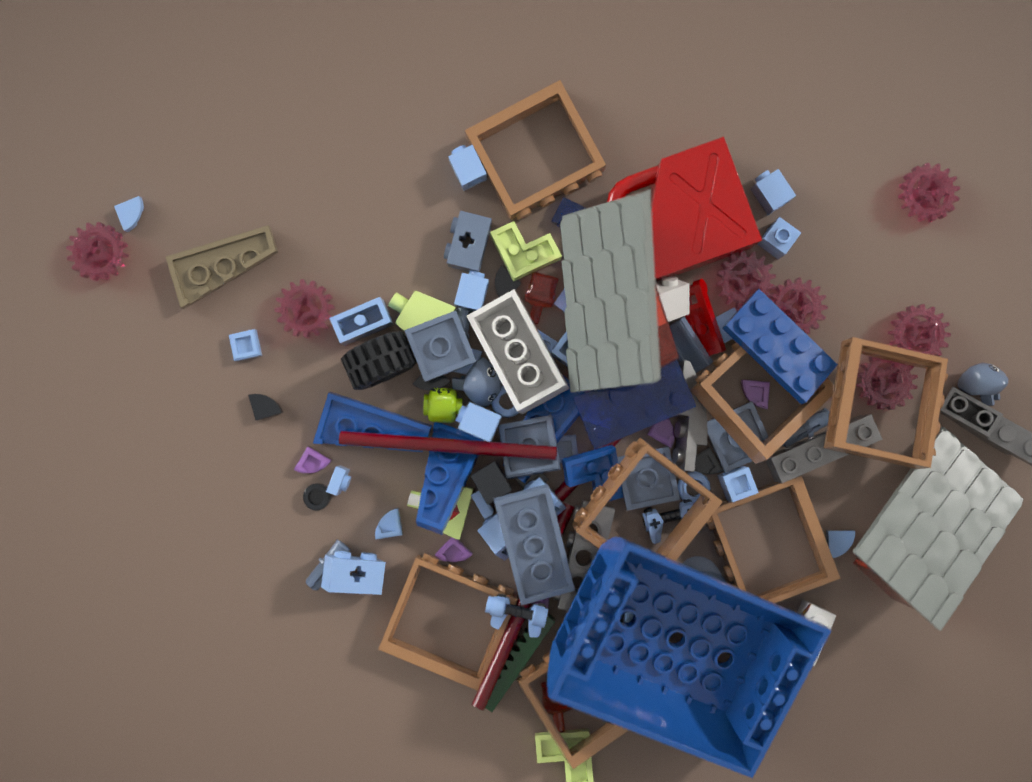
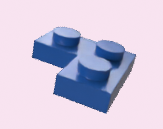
[561,445,623,502]

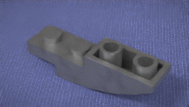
[667,360,708,472]
[940,387,1032,466]

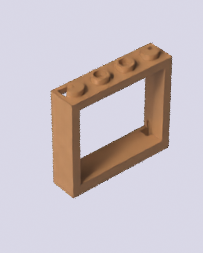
[465,80,606,220]
[824,337,948,469]
[690,341,834,464]
[572,438,723,561]
[706,475,841,603]
[378,553,517,691]
[516,651,628,769]

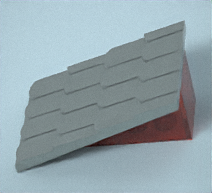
[560,190,679,392]
[853,427,1024,631]

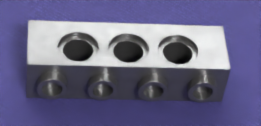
[766,414,883,483]
[553,500,615,611]

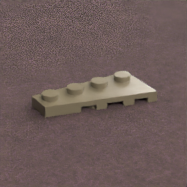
[166,225,278,309]

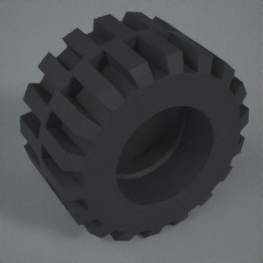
[341,331,417,390]

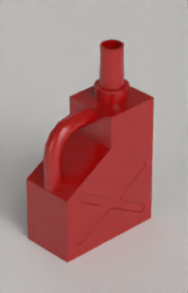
[607,137,762,282]

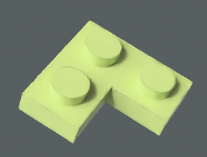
[490,221,562,282]
[535,728,594,782]

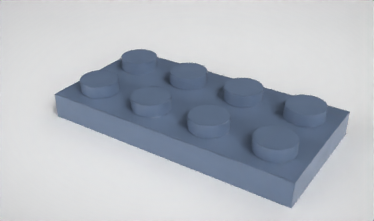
[493,484,575,605]

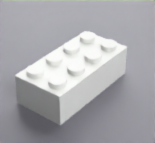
[467,289,570,414]

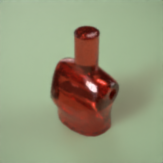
[524,272,559,324]
[540,681,573,733]

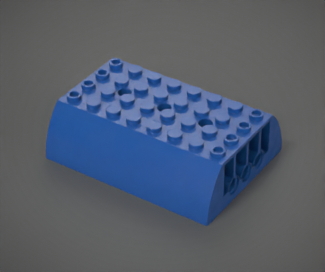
[547,537,832,778]

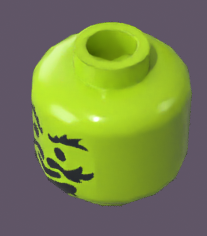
[423,388,462,423]

